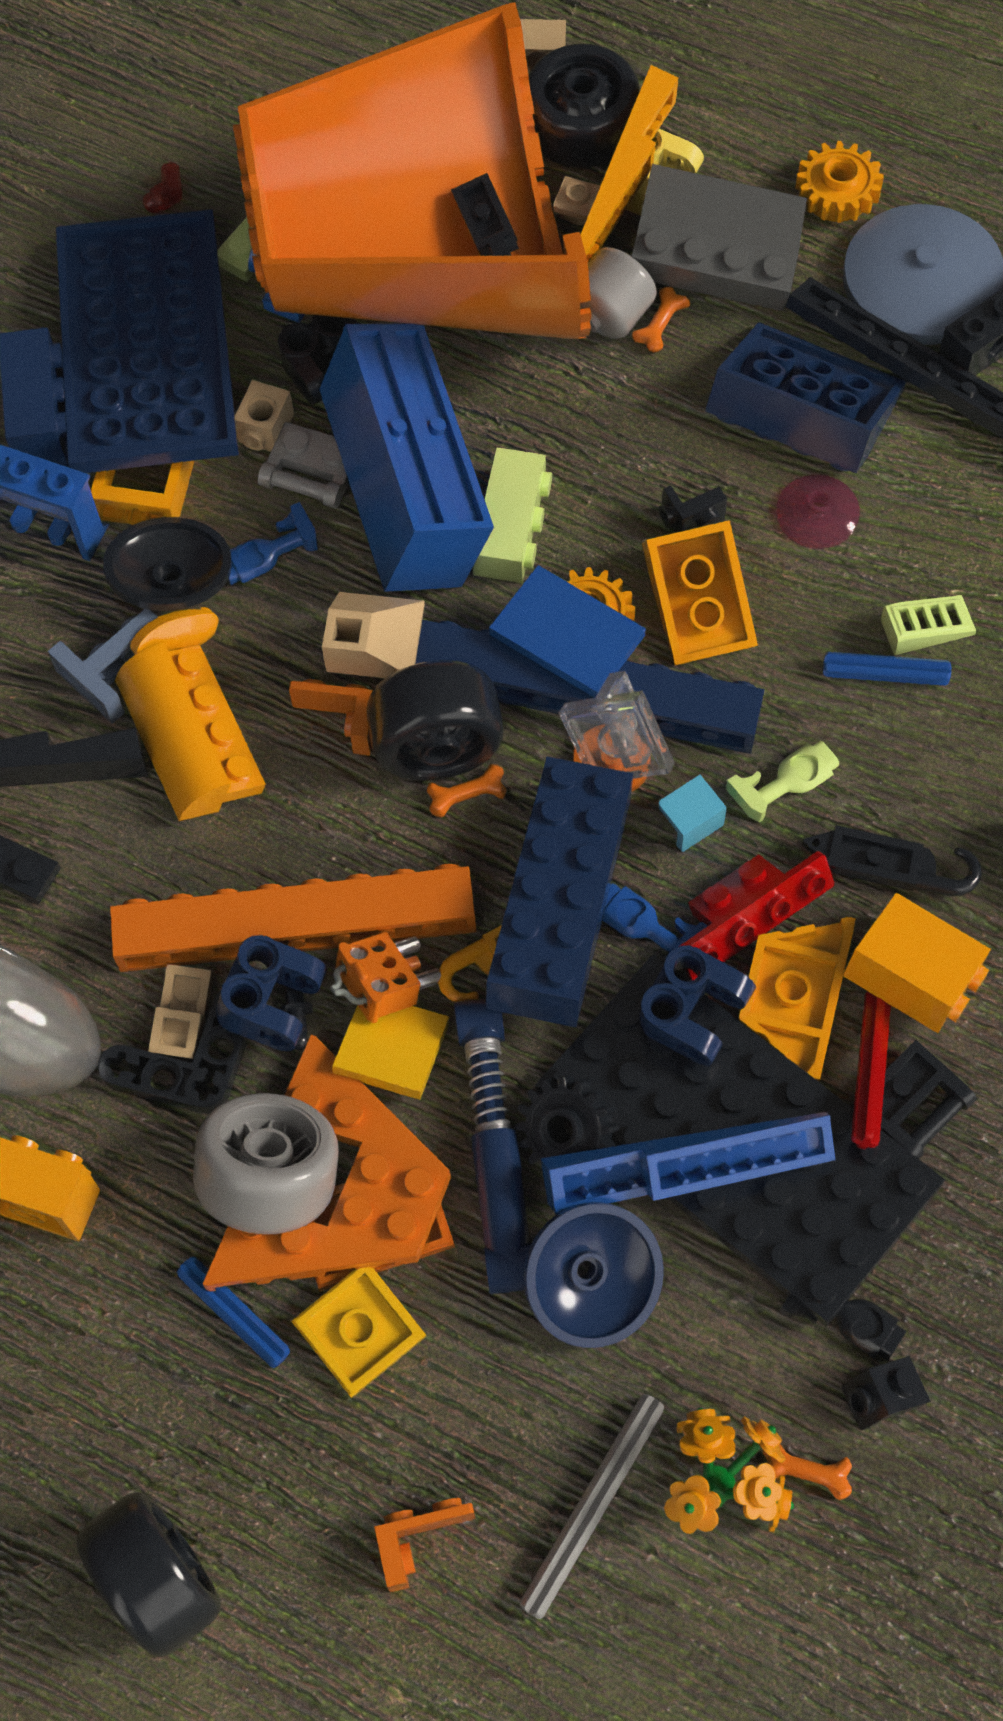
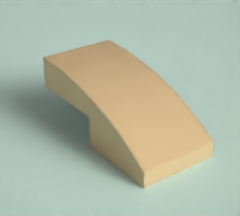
[148,964,214,1059]

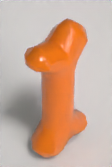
[632,286,690,353]
[426,764,507,818]
[763,1444,852,1500]

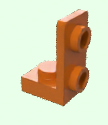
[289,679,373,756]
[374,1498,476,1593]

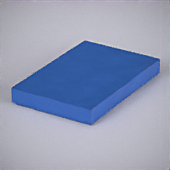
[489,565,646,699]

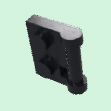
[852,1040,977,1159]

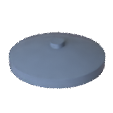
[843,204,1003,345]

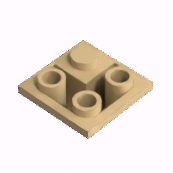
[322,592,425,678]

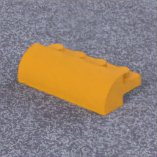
[115,643,266,821]

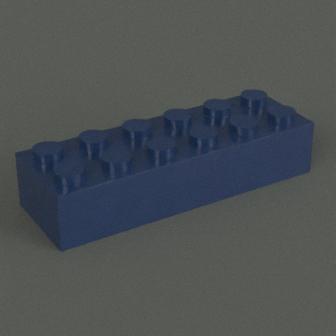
[486,756,634,1028]

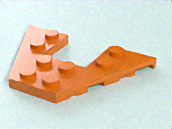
[203,1035,451,1292]

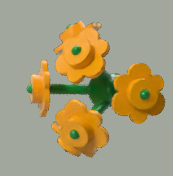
[664,1407,794,1534]

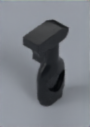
[780,1296,907,1361]

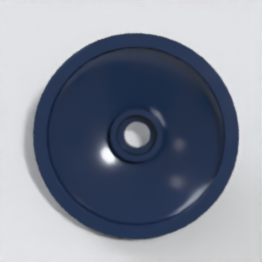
[523,1202,664,1348]

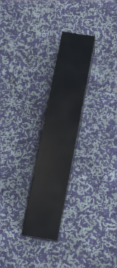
[0,728,148,787]

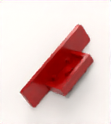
[679,851,834,981]

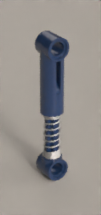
[454,998,532,1295]

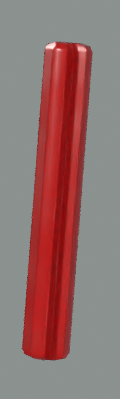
[851,991,891,1150]

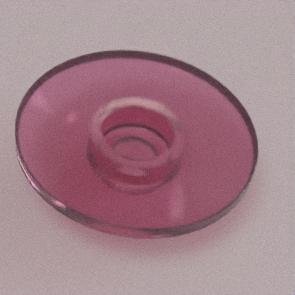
[776,475,860,549]

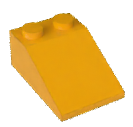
[642,520,758,666]

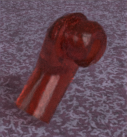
[143,162,183,214]

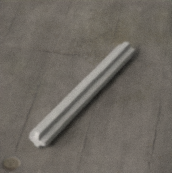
[520,1394,664,1619]

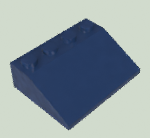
[705,322,906,473]

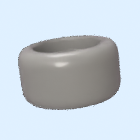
[193,1093,339,1235]

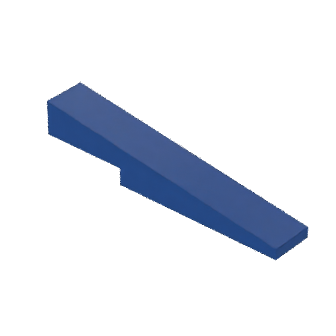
[541,1112,835,1215]

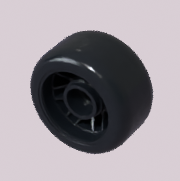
[529,44,640,167]
[366,660,504,781]
[76,1492,221,1657]

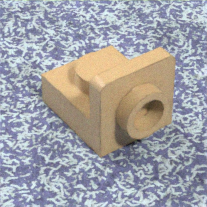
[553,176,600,225]

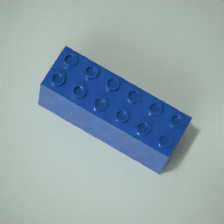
[319,324,494,592]

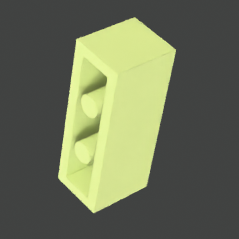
[473,447,552,583]

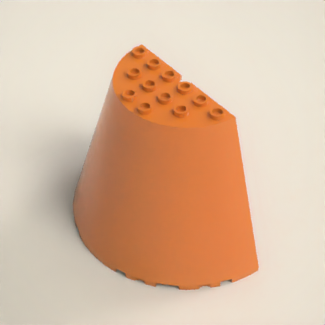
[233,2,591,340]

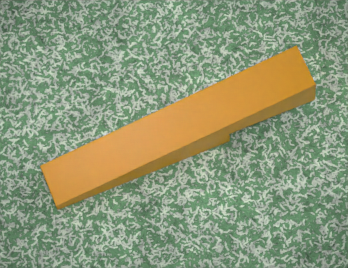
[580,65,679,261]

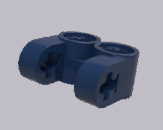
[216,935,327,1051]
[640,945,756,1066]

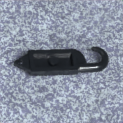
[802,825,982,896]

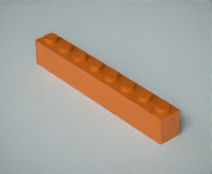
[110,864,476,972]

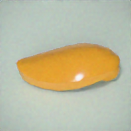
[130,607,219,655]

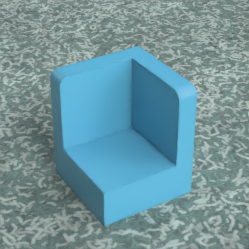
[658,775,727,852]

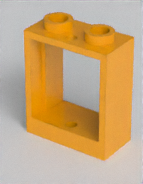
[91,460,195,525]

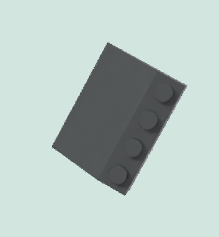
[632,164,807,311]

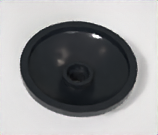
[103,517,232,611]

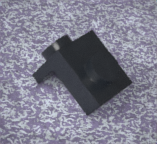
[659,485,727,533]
[842,1356,931,1430]

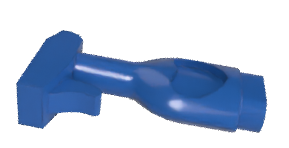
[228,502,318,585]
[602,883,707,953]

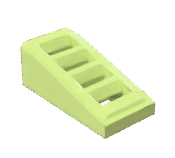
[880,595,976,656]

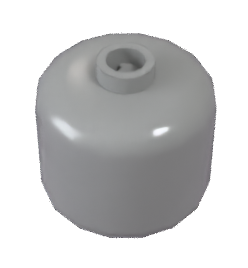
[580,247,657,339]

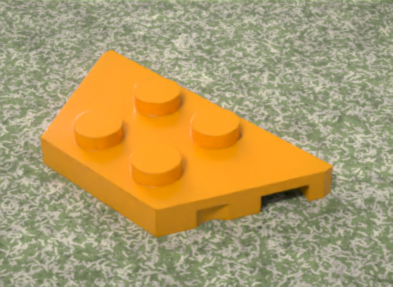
[738,917,856,1082]

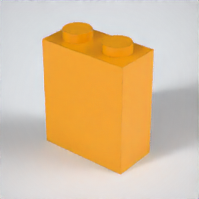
[843,893,991,1034]

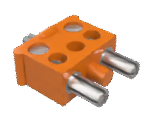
[330,932,441,1023]

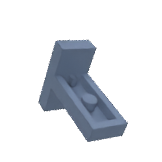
[47,609,158,724]

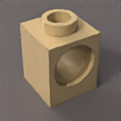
[520,19,566,75]
[235,380,294,452]

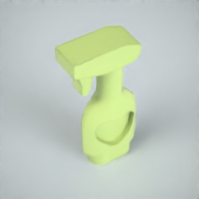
[726,740,839,823]

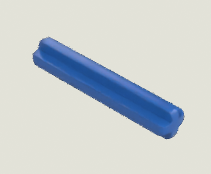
[823,652,952,686]
[177,1256,290,1368]

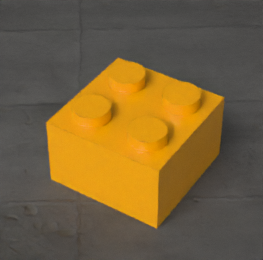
[0,1135,100,1242]

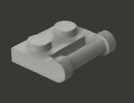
[258,422,349,509]

